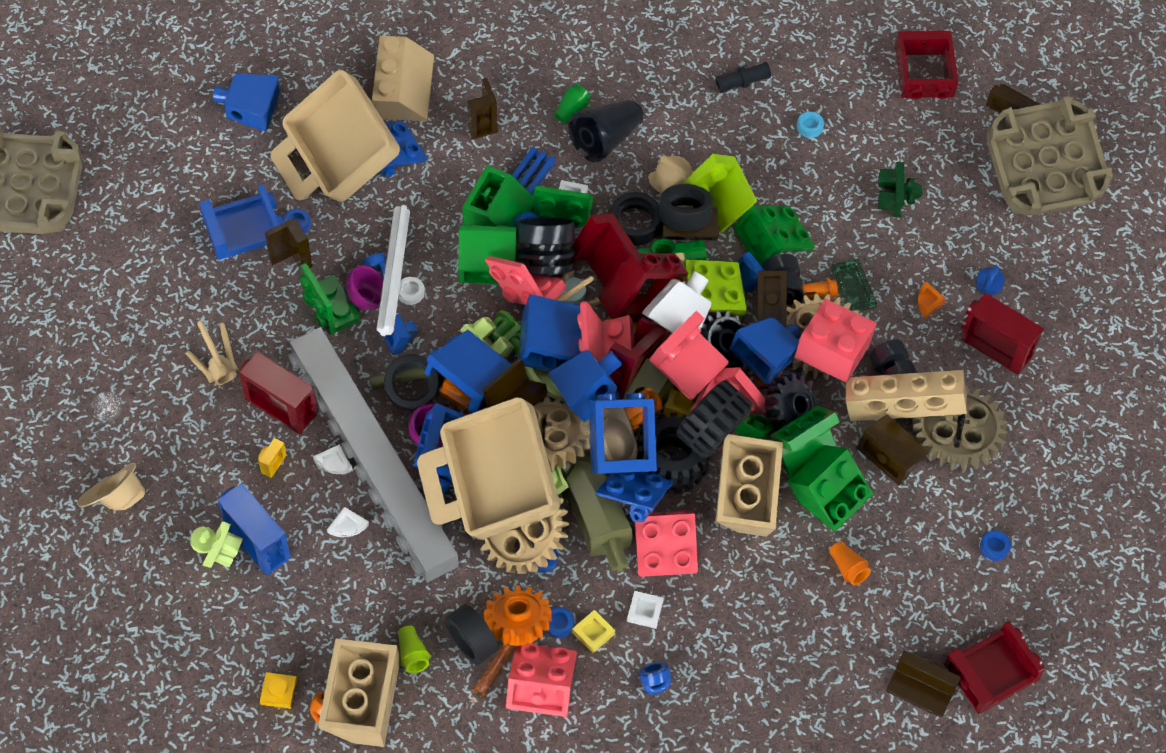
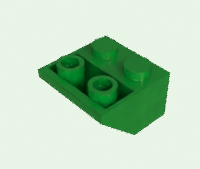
[462,165,534,227]
[458,224,516,284]
[787,445,873,532]

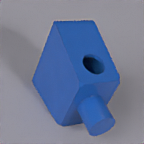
[213,74,280,131]
[729,317,801,385]
[548,350,623,422]

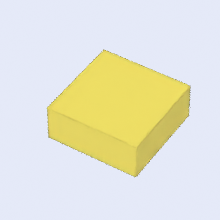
[572,610,615,653]

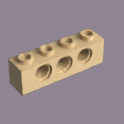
[846,370,967,421]

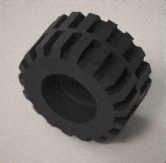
[676,380,753,459]
[636,413,709,494]

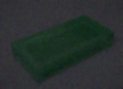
[831,258,877,312]

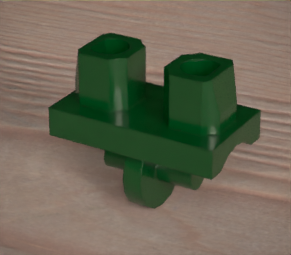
[878,162,923,217]

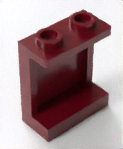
[571,213,639,302]
[608,317,667,400]
[944,621,1044,714]

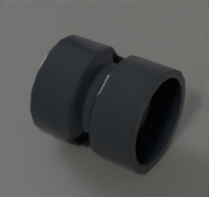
[762,254,805,305]
[869,339,918,375]

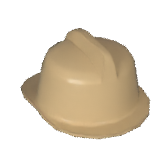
[648,155,694,207]
[588,407,638,460]
[77,463,146,510]

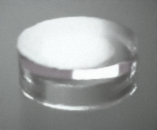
[92,392,122,422]

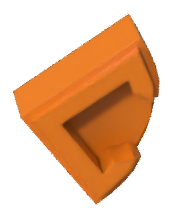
[917,282,946,319]

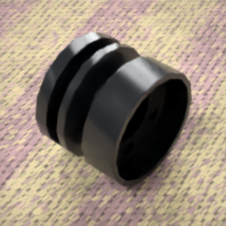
[516,217,575,276]

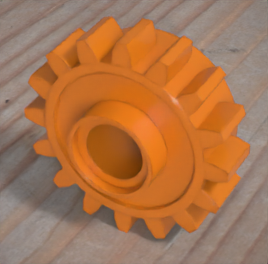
[484,585,552,646]

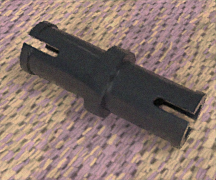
[715,62,771,93]

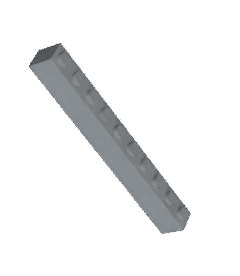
[288,327,459,583]

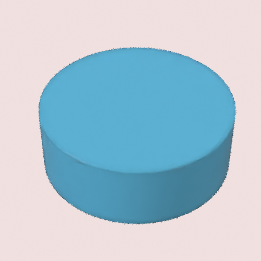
[797,112,824,138]

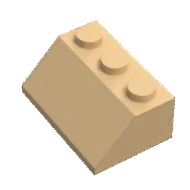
[372,35,434,121]
[715,434,783,537]
[318,638,400,747]

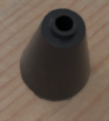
[568,100,643,163]

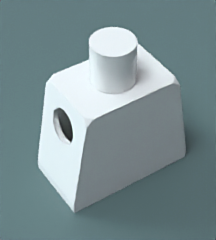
[642,271,712,334]

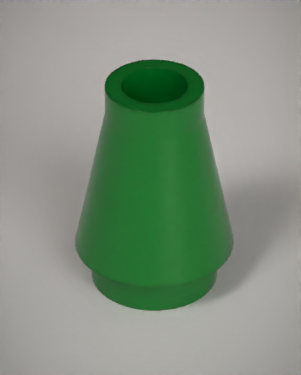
[553,84,591,124]

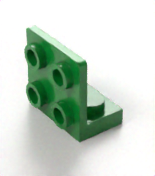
[534,186,594,229]
[733,206,815,266]
[299,263,361,335]
[771,406,839,479]

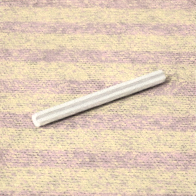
[376,205,410,337]

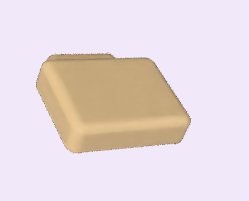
[271,70,400,202]
[417,398,560,539]

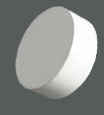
[398,277,425,305]

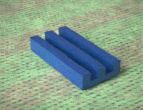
[512,146,556,195]

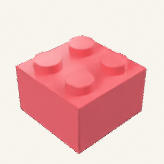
[795,298,877,383]

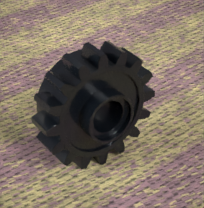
[700,311,746,368]
[765,373,823,431]

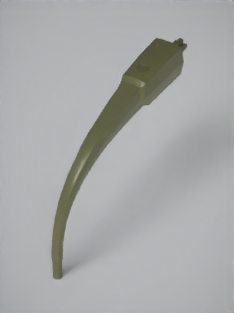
[369,366,632,573]

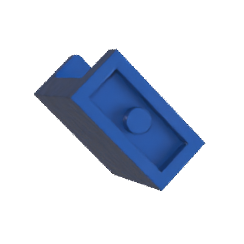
[199,184,284,260]
[425,330,512,413]

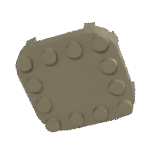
[987,97,1113,216]
[0,127,82,234]

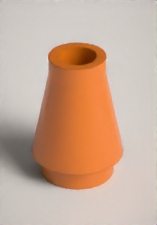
[829,541,871,585]

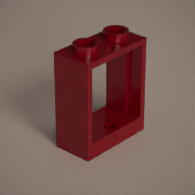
[895,31,958,100]
[601,253,689,322]
[961,292,1044,376]
[239,352,318,435]

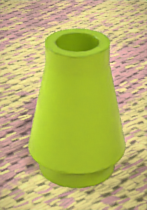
[397,626,430,673]

